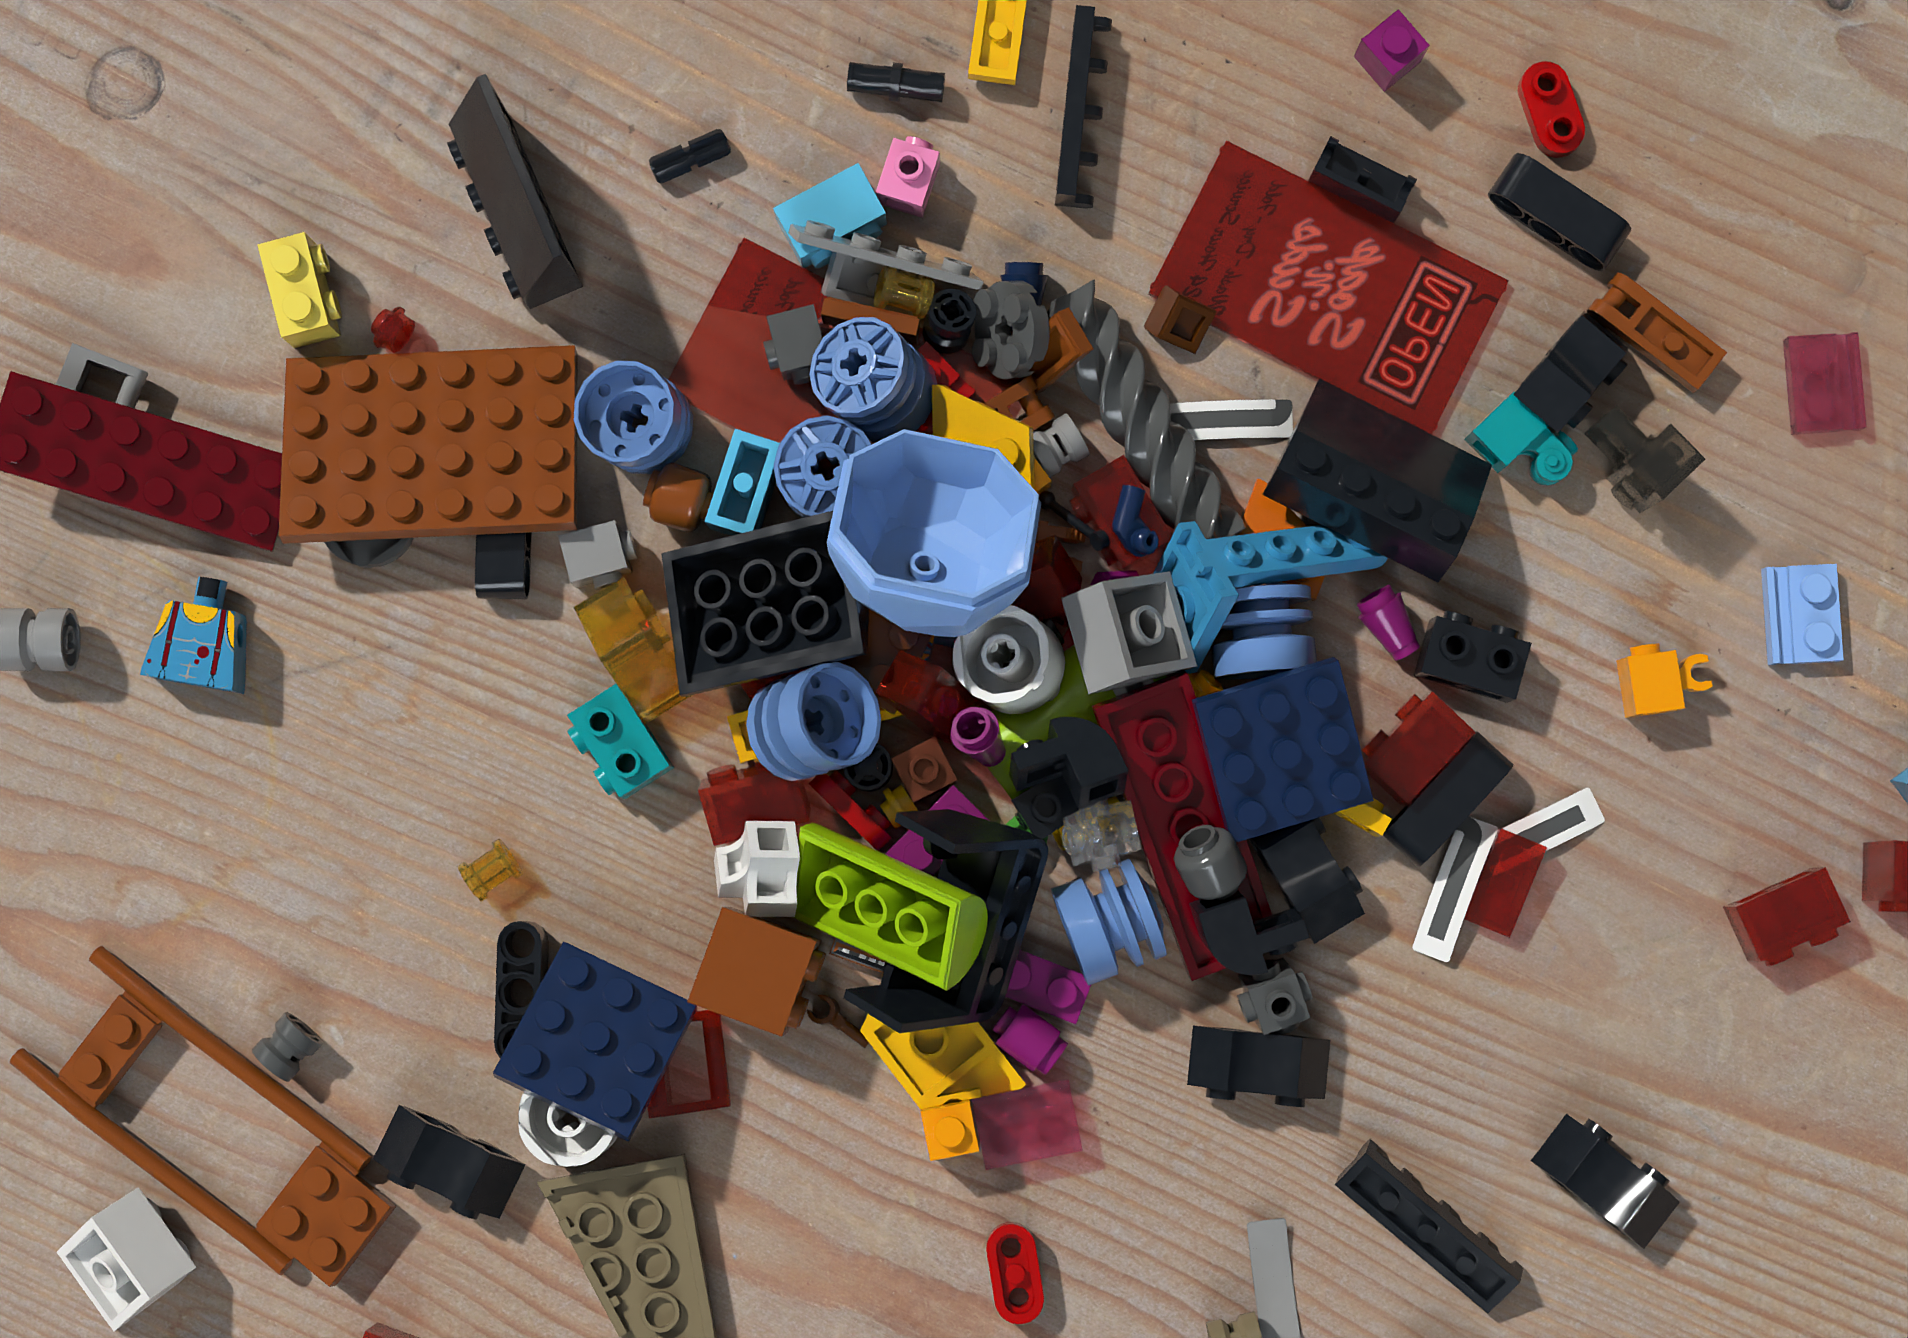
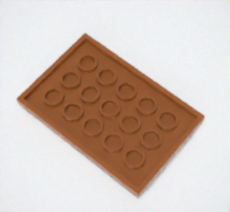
[279,345,578,544]

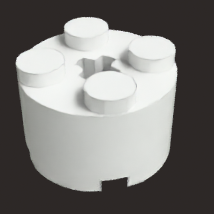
[953,605,1065,714]
[518,1092,617,1167]

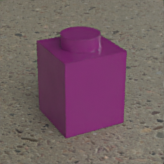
[1354,9,1430,92]

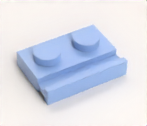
[1761,564,1844,665]

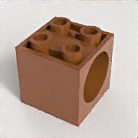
[687,907,826,1037]

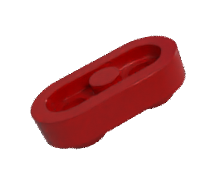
[1518,61,1585,158]
[808,770,892,851]
[986,1222,1044,1324]

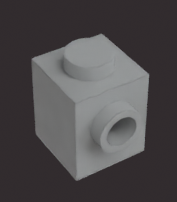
[558,520,637,590]

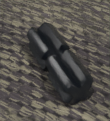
[649,129,731,183]

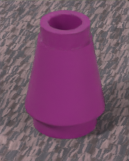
[1356,585,1420,661]
[951,707,1006,767]

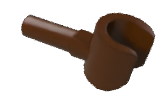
[807,995,869,1048]

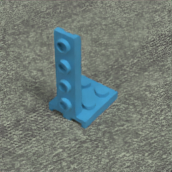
[1153,521,1388,674]

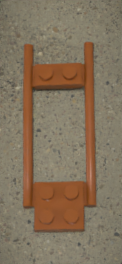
[10,946,396,1287]

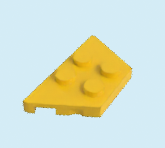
[932,385,1035,490]
[860,1014,1026,1109]

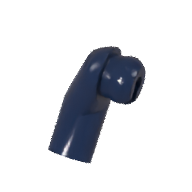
[1112,485,1159,557]

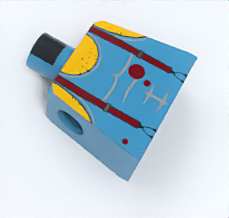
[140,576,247,694]

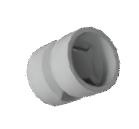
[0,608,80,671]

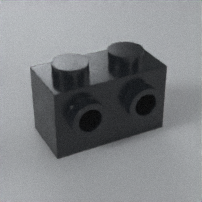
[1414,611,1532,703]

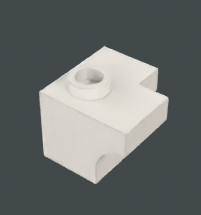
[714,821,800,917]

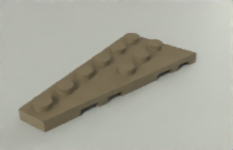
[537,1153,717,1338]

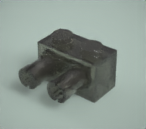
[1584,405,1705,513]

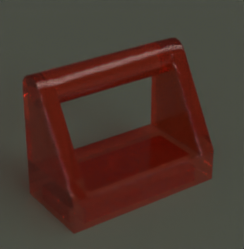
[647,1009,731,1119]

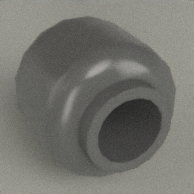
[1174,825,1248,900]

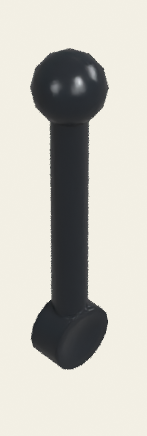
[1038,491,1110,551]

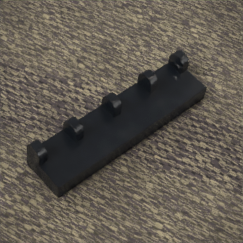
[1055,5,1112,209]
[1335,1139,1524,1313]

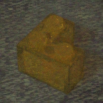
[574,577,692,725]

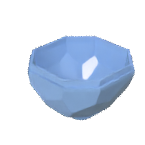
[827,429,1041,637]

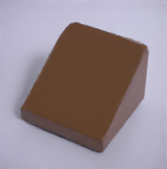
[1144,285,1217,354]

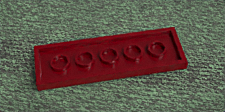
[0,371,282,552]
[1092,671,1272,981]

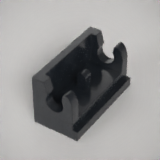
[1307,136,1417,226]

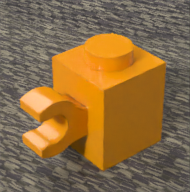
[1616,643,1713,718]

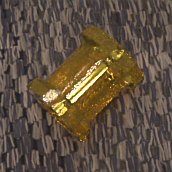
[874,265,935,319]
[457,839,523,902]

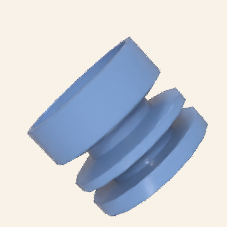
[809,317,937,442]
[574,361,693,474]
[774,415,872,518]
[1211,581,1317,680]
[746,662,881,781]
[1051,859,1167,986]

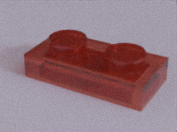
[1464,827,1547,938]

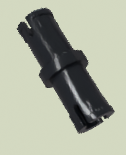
[847,62,945,102]

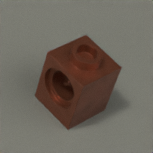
[891,736,958,804]

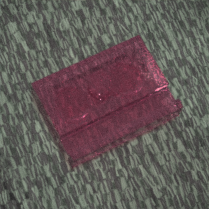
[1783,332,1867,435]
[972,1079,1083,1170]

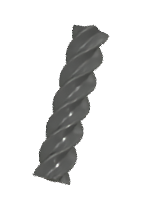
[1047,279,1246,539]

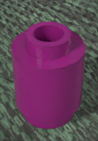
[992,1004,1068,1075]

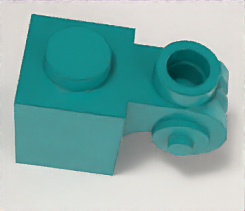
[1464,392,1578,486]

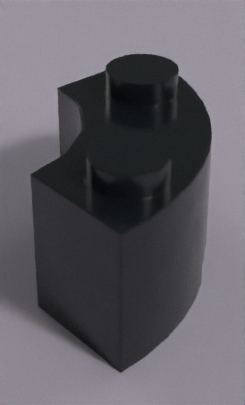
[1513,311,1628,433]
[1249,817,1365,944]
[1187,1025,1331,1107]
[373,1105,526,1220]
[1531,1114,1680,1249]

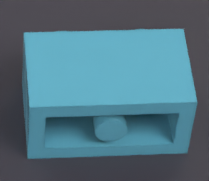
[773,163,887,269]
[704,429,780,536]

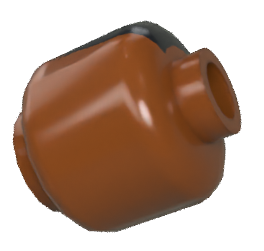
[643,463,714,532]

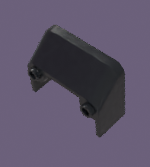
[844,809,1048,1033]

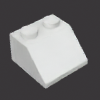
[57,1187,196,1331]

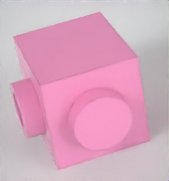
[876,136,940,218]

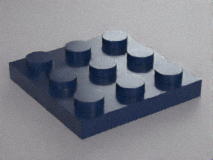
[1192,657,1374,842]
[493,941,697,1142]

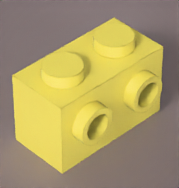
[257,232,342,348]

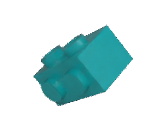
[567,683,674,799]

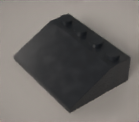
[447,74,583,309]
[1262,378,1492,583]
[661,511,869,697]

